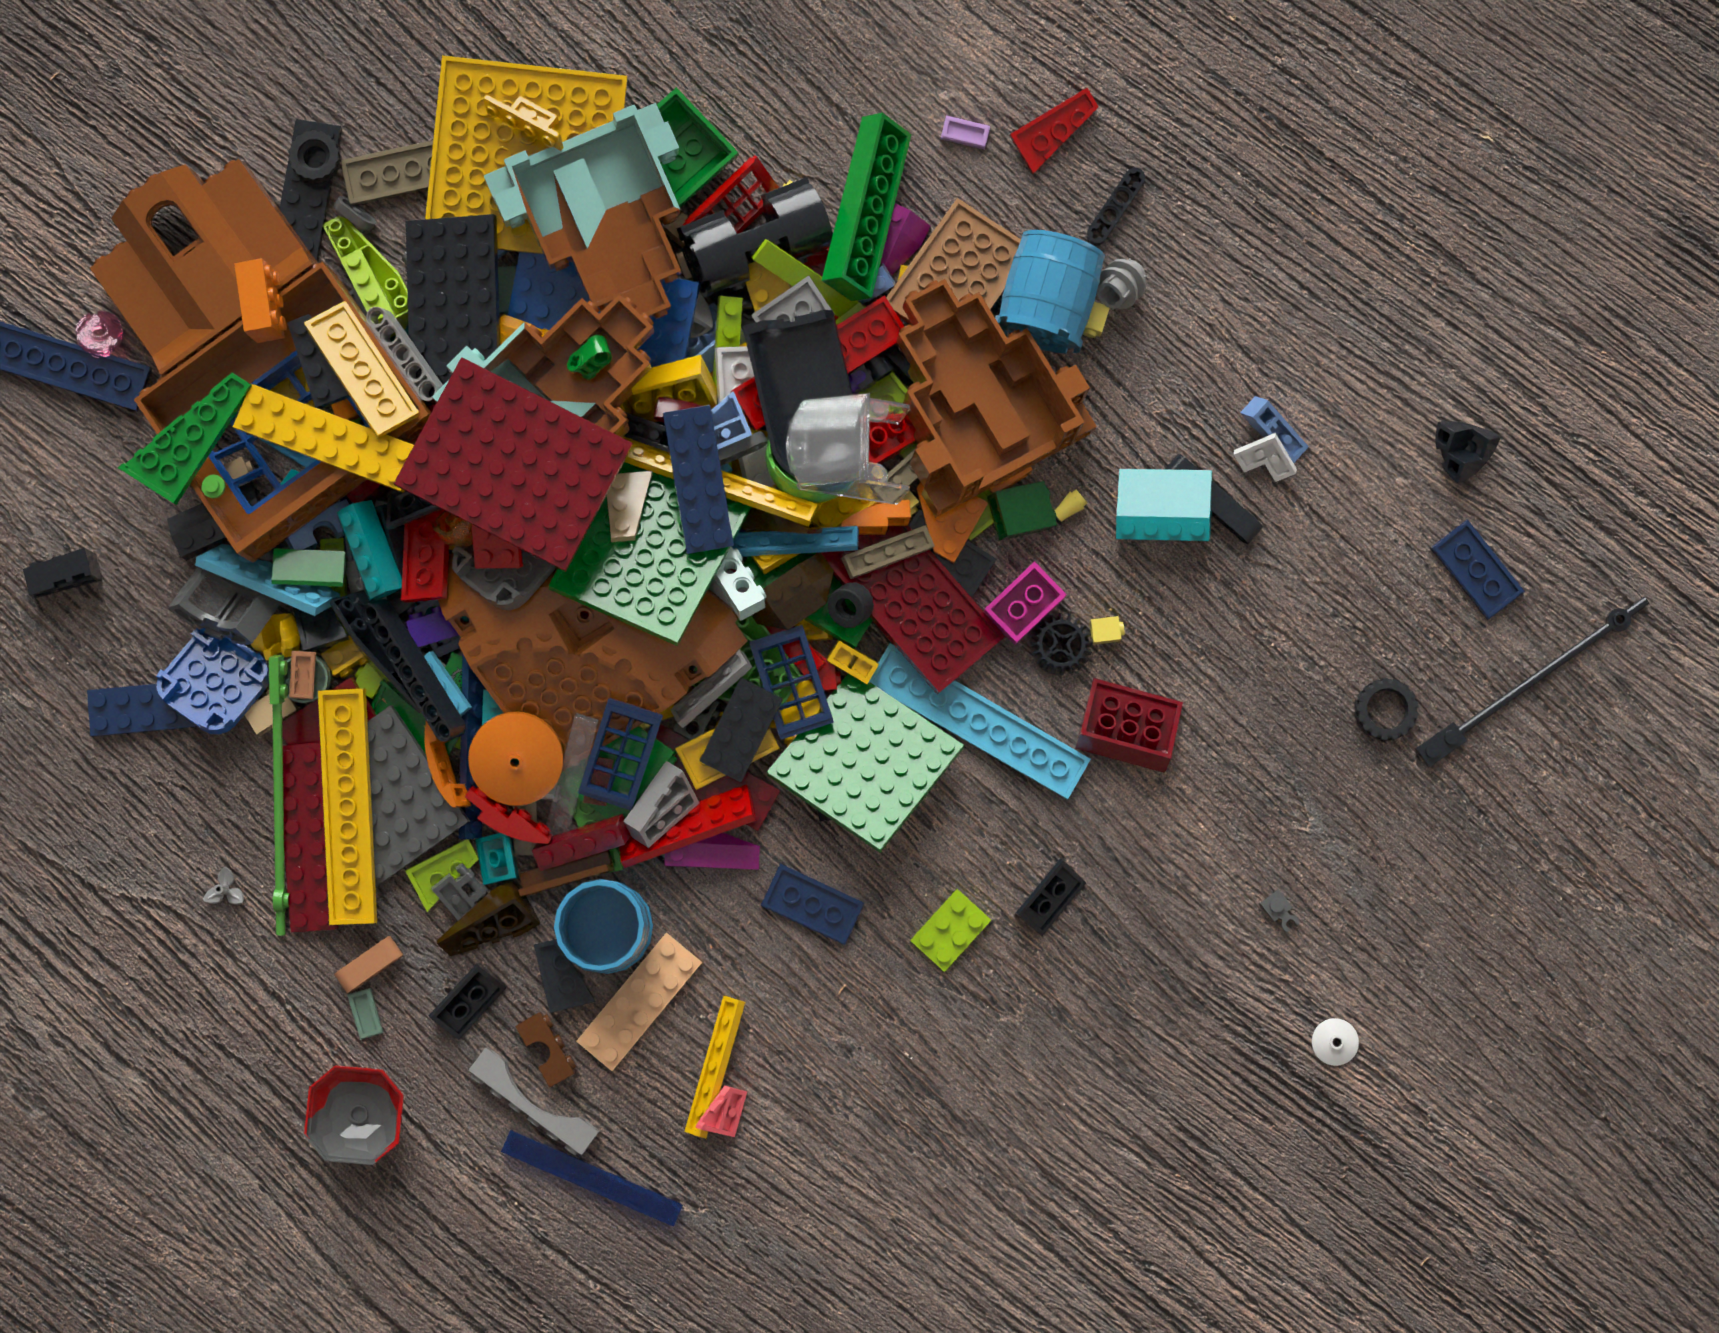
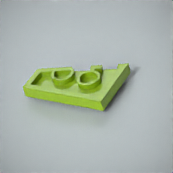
[405,839,479,912]

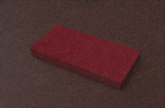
[282,677,376,745]

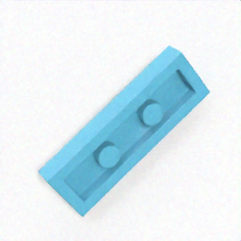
[424,651,472,716]

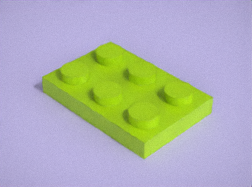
[910,889,991,972]

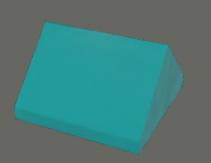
[475,833,519,885]

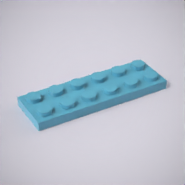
[195,544,340,616]

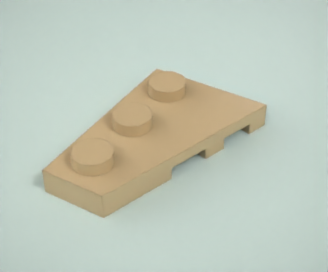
[607,471,652,542]

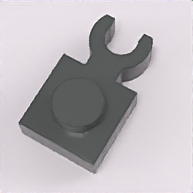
[1259,889,1299,932]

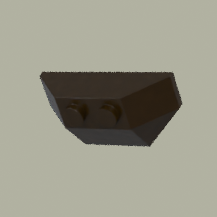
[751,552,834,630]

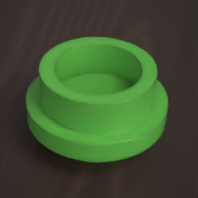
[202,475,226,499]

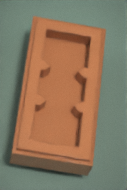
[289,651,316,699]

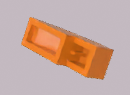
[840,500,911,535]

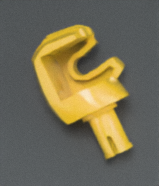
[251,613,301,661]

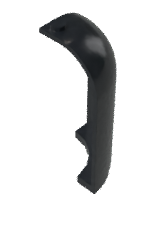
[742,310,864,483]

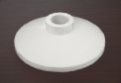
[1312,1019,1359,1066]

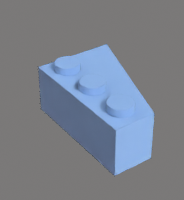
[711,391,752,449]

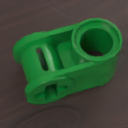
[567,335,612,380]

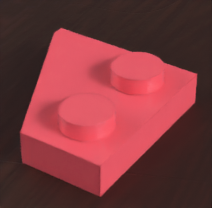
[696,1086,747,1137]

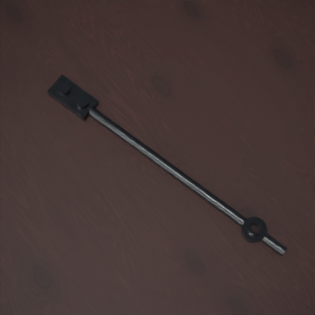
[1415,597,1649,768]

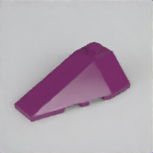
[880,203,931,276]
[664,833,760,870]

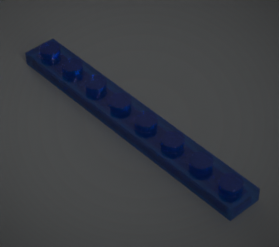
[501,1130,683,1227]

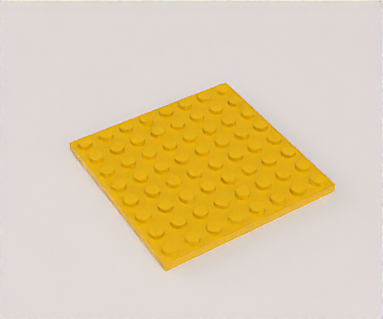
[425,55,628,254]

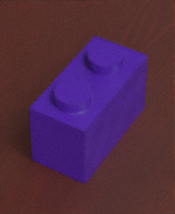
[405,606,459,647]

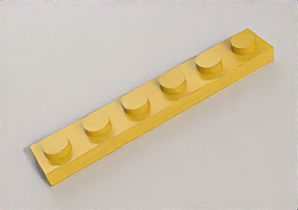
[684,995,745,1138]

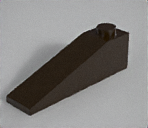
[741,507,823,534]
[437,879,540,956]

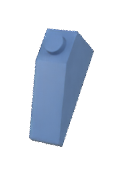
[1240,396,1309,463]

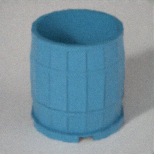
[995,230,1105,354]
[554,879,653,974]

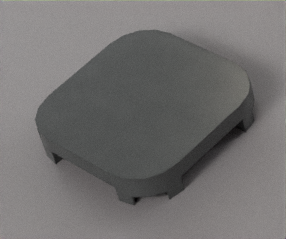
[452,536,557,610]

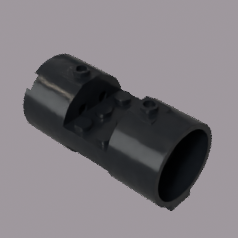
[676,177,833,297]

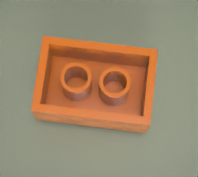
[234,258,287,343]

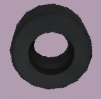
[827,583,874,628]

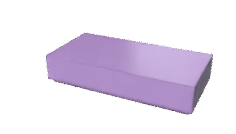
[941,116,990,150]

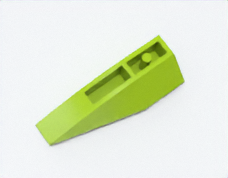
[323,216,408,338]

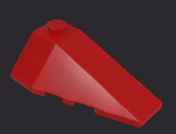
[859,410,916,474]

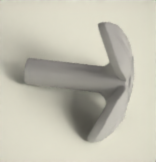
[203,867,244,905]

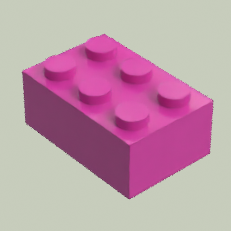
[983,561,1067,645]

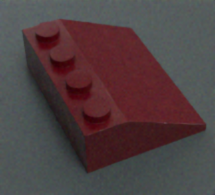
[1075,678,1183,773]

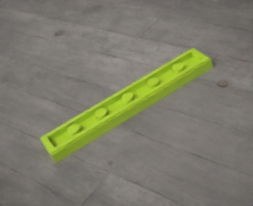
[752,239,866,317]

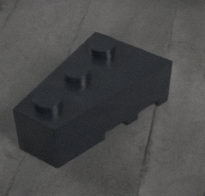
[23,548,102,598]

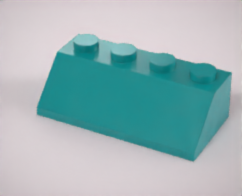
[337,500,402,603]

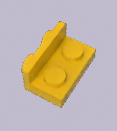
[321,636,368,678]

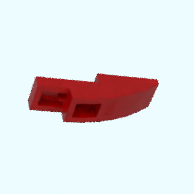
[465,785,552,844]

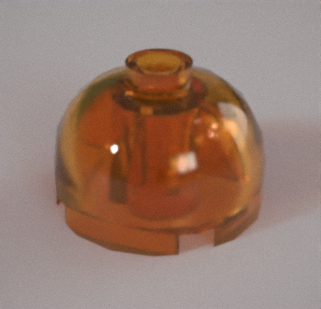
[433,511,473,547]

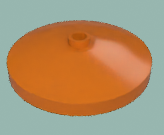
[468,712,564,806]

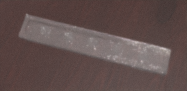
[546,713,599,836]

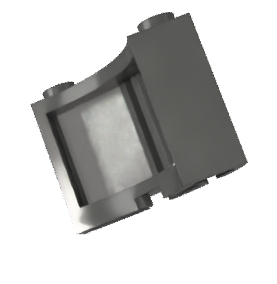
[168,567,281,644]

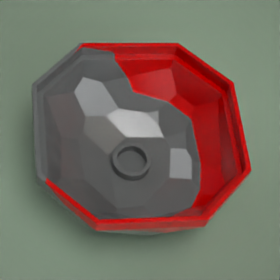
[304,1065,404,1165]

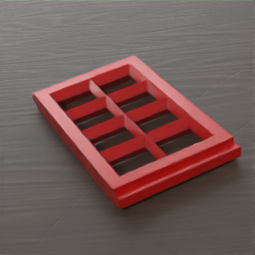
[682,155,779,234]

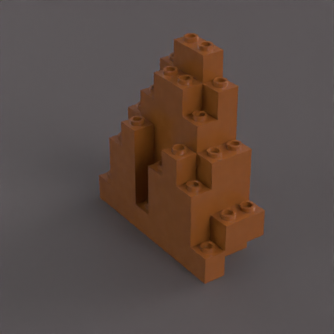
[896,279,1097,518]

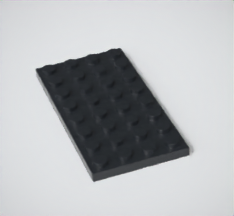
[405,214,500,406]

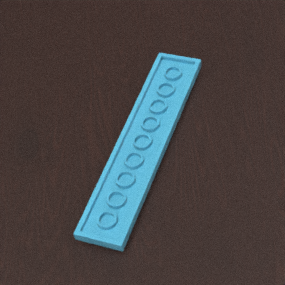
[868,643,1091,800]

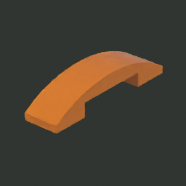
[425,721,471,808]

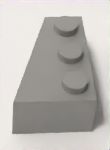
[623,761,699,848]

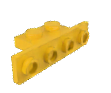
[483,95,564,151]

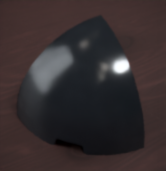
[1435,421,1501,483]

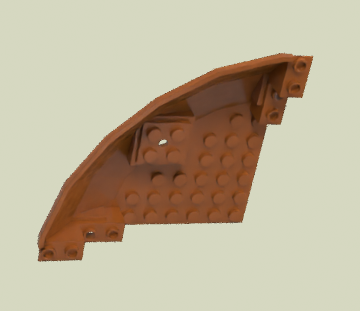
[438,551,748,771]

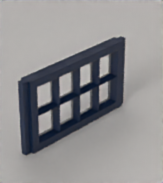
[749,625,834,740]
[578,698,663,810]

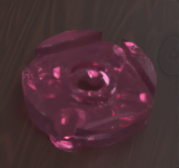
[76,311,123,356]

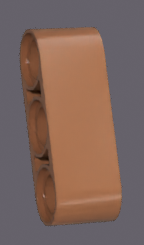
[334,936,403,994]

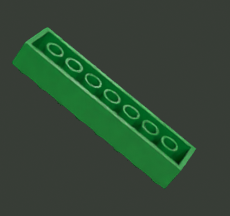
[821,112,912,301]

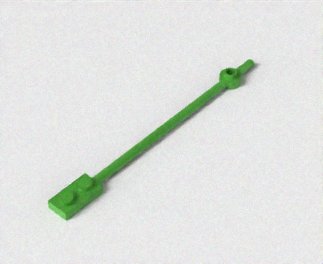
[269,655,289,936]

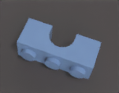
[285,499,349,550]

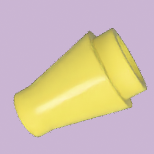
[1054,489,1087,522]

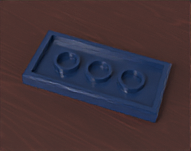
[1430,519,1525,620]
[761,863,864,945]

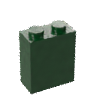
[987,481,1057,541]

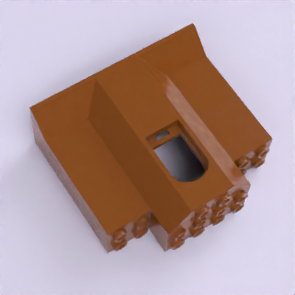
[90,159,318,376]

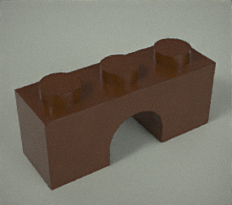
[515,1012,577,1088]

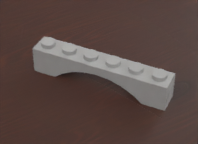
[469,1047,600,1155]

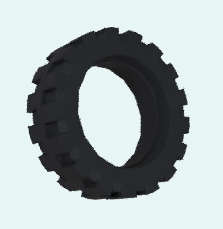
[1354,678,1418,741]

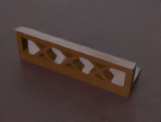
[518,850,615,896]

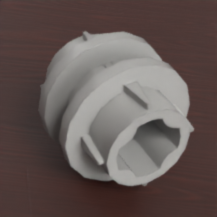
[1097,258,1147,310]

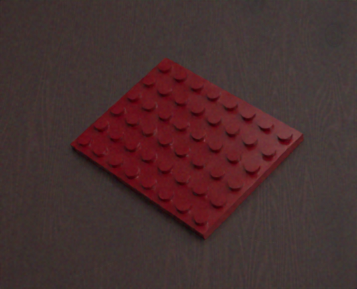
[393,357,633,572]

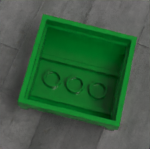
[657,87,739,207]

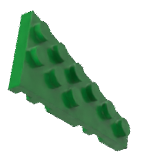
[118,373,252,505]

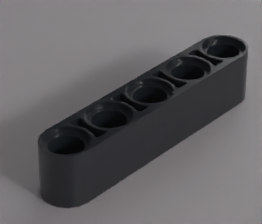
[1165,453,1263,545]

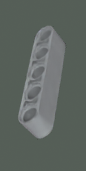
[366,307,443,404]

